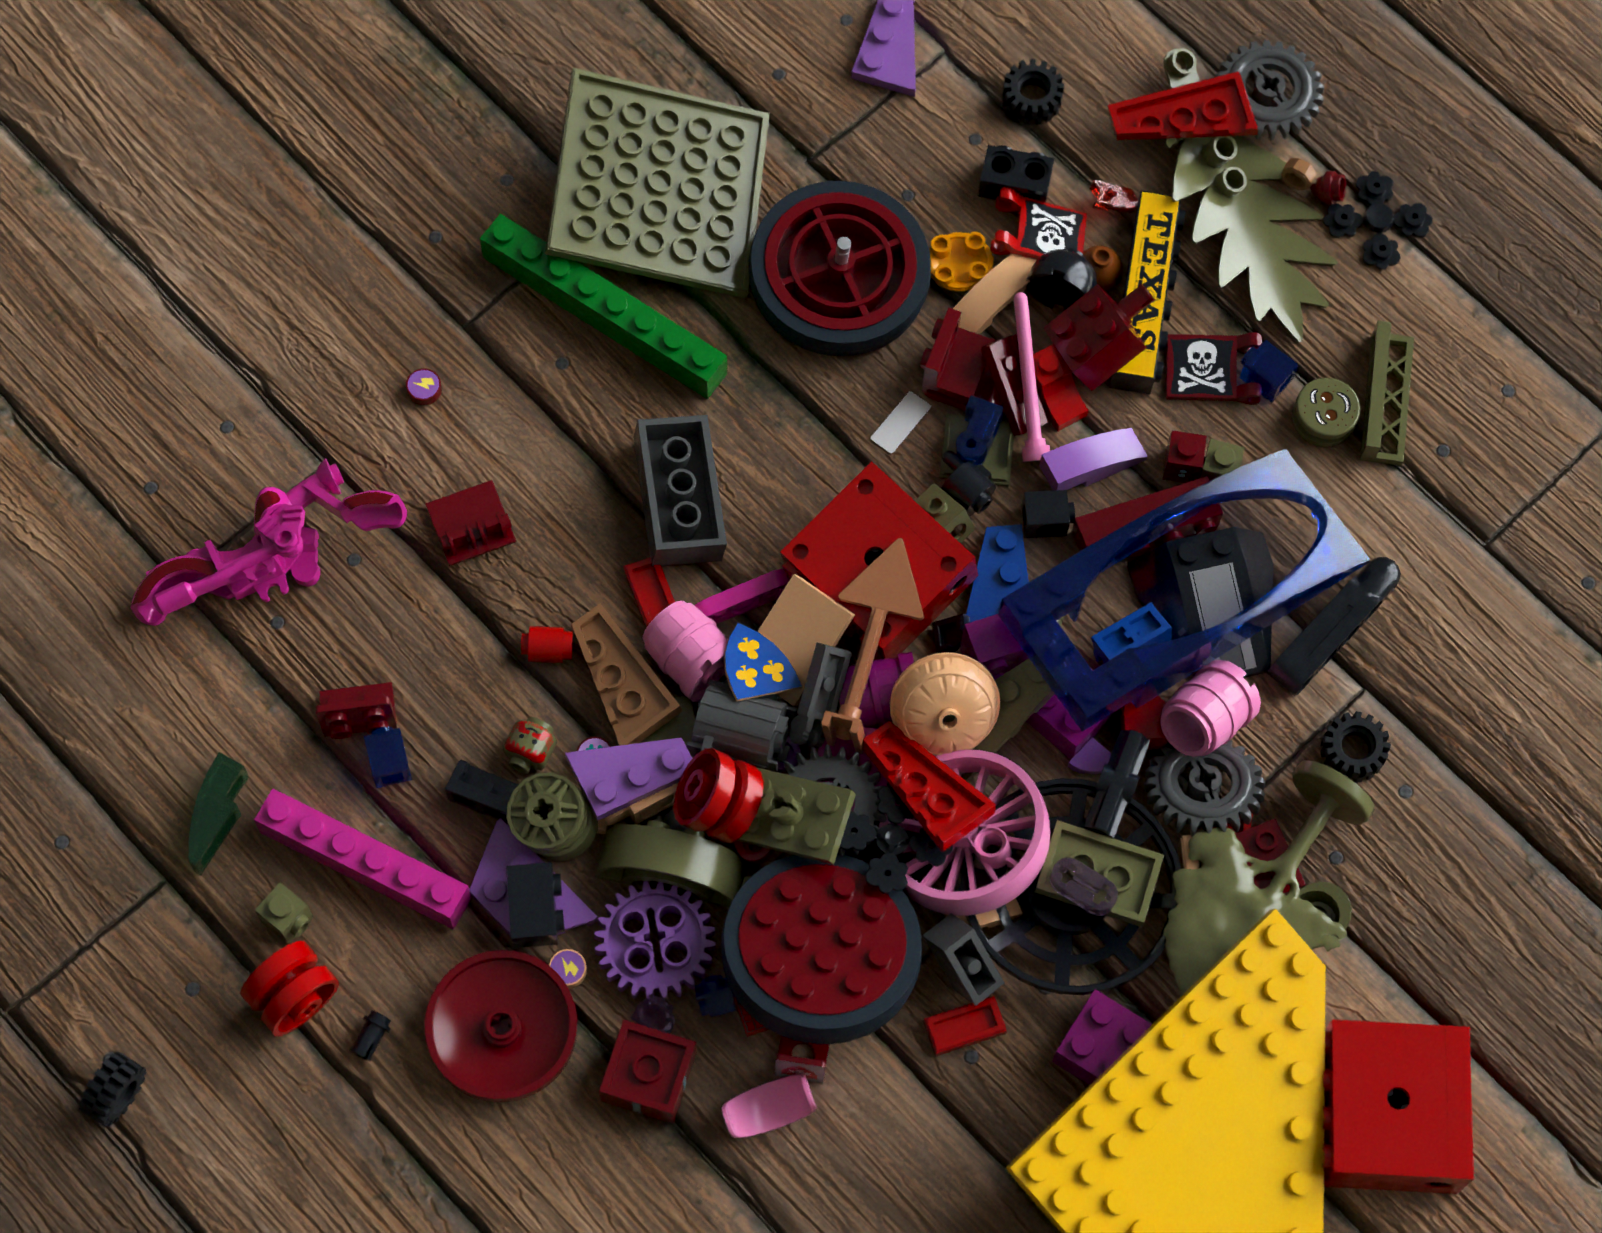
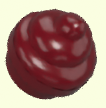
[1310,171,1346,205]

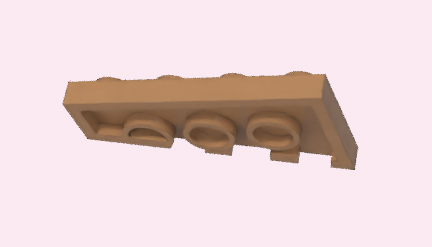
[571,603,683,746]

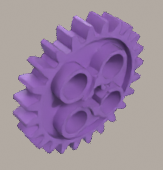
[594,881,716,1002]

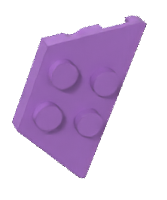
[469,818,598,937]

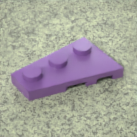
[565,737,693,821]

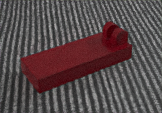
[981,334,1048,436]

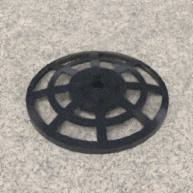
[960,778,1181,995]

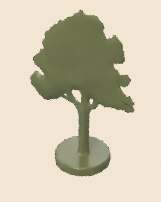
[1163,760,1374,996]

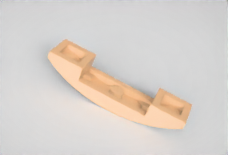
[953,254,1036,335]

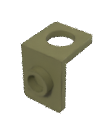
[915,484,975,543]

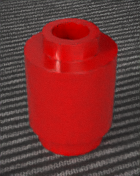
[521,626,573,663]

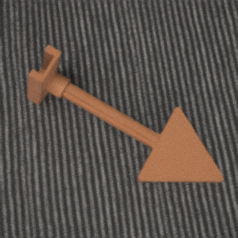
[821,538,924,754]

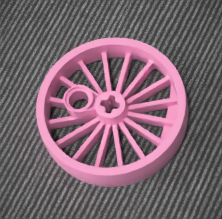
[879,750,1050,916]

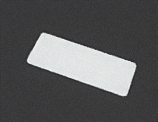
[870,391,931,453]

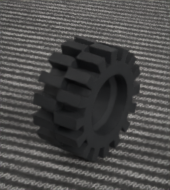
[1002,59,1064,125]
[1320,711,1391,783]
[79,1052,146,1127]

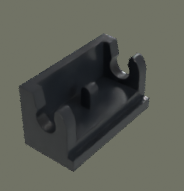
[445,759,519,824]

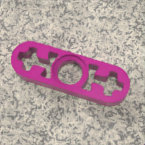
[695,569,790,624]

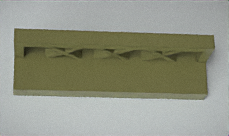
[1360,321,1414,466]

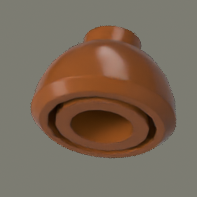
[1082,245,1123,291]

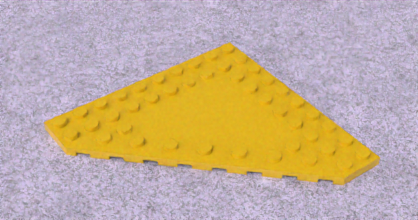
[1005,908,1326,1233]

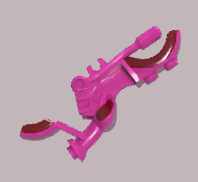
[130,458,407,626]

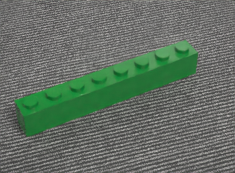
[480,213,727,400]

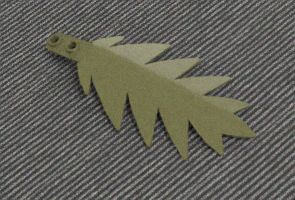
[1163,48,1338,343]

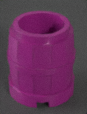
[839,652,914,729]

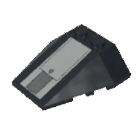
[1127,527,1273,678]

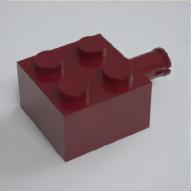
[1043,283,1155,391]

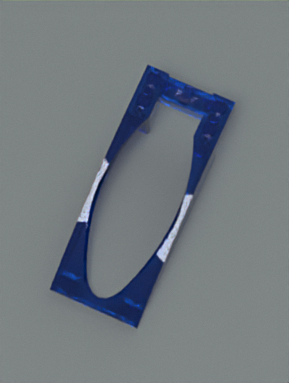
[998,449,1371,732]

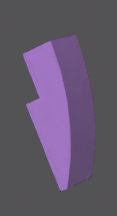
[1039,428,1148,490]

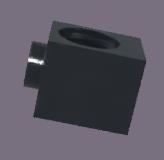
[1021,490,1075,538]

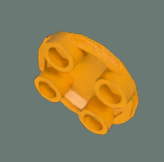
[929,232,994,292]

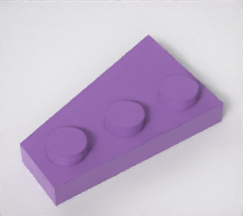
[851,0,916,97]

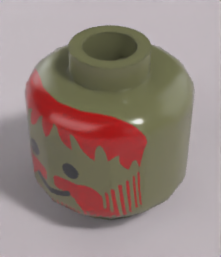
[503,717,557,774]

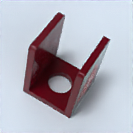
[775,1036,829,1083]

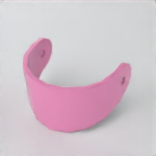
[722,1073,817,1138]

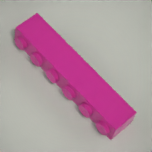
[254,788,472,930]

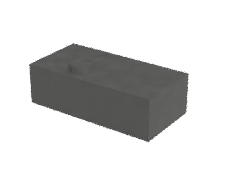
[633,415,727,567]

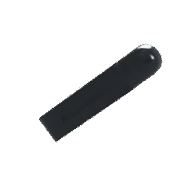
[1267,557,1401,697]

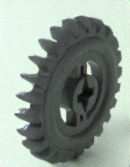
[1215,40,1324,141]
[1144,740,1266,837]
[784,744,887,856]

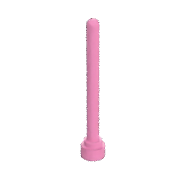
[1014,292,1050,462]

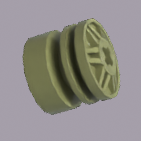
[507,773,598,861]

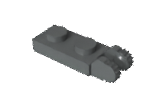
[789,642,852,749]

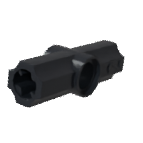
[1083,730,1150,838]

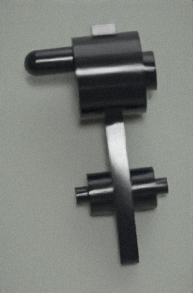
[941,450,996,517]

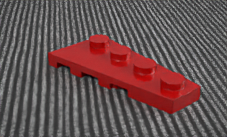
[1108,71,1258,140]
[862,721,996,852]

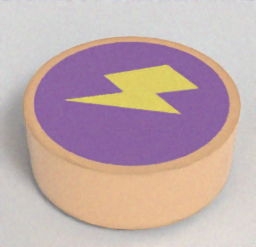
[549,949,587,989]

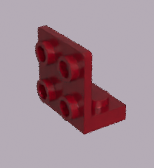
[315,682,397,739]

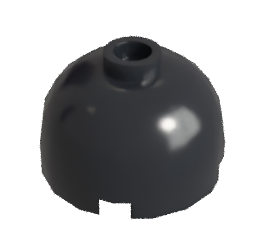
[1026,248,1097,311]

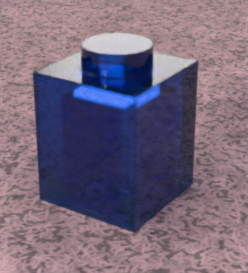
[1239,340,1299,403]
[364,727,413,788]

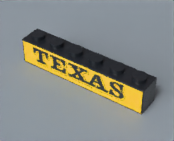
[1109,190,1186,394]

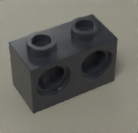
[978,145,1055,202]

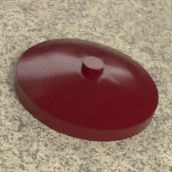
[425,950,578,1102]

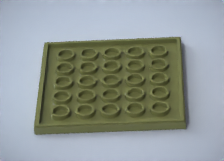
[545,68,769,299]

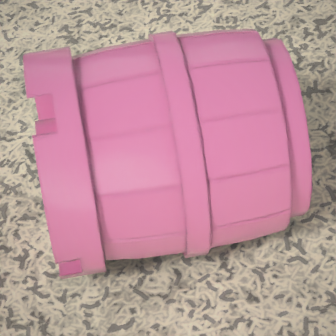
[642,601,728,702]
[1160,659,1261,757]

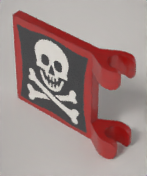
[990,187,1087,260]

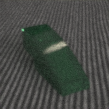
[189,752,249,876]

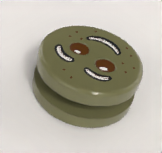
[1292,378,1361,447]

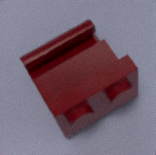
[920,307,1004,419]

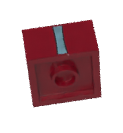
[599,1020,697,1124]

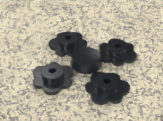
[1323,171,1433,270]
[840,787,953,894]

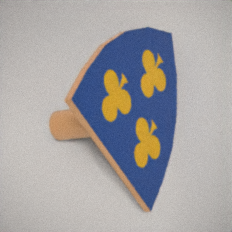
[724,623,802,702]

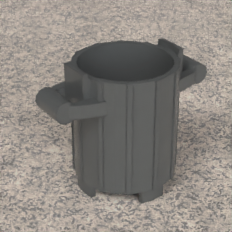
[686,679,797,772]

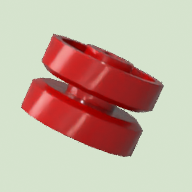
[673,748,764,843]
[240,941,339,1036]

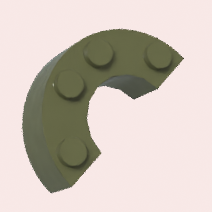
[595,820,748,908]

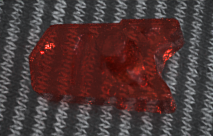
[1089,180,1138,213]

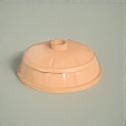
[890,652,1000,756]

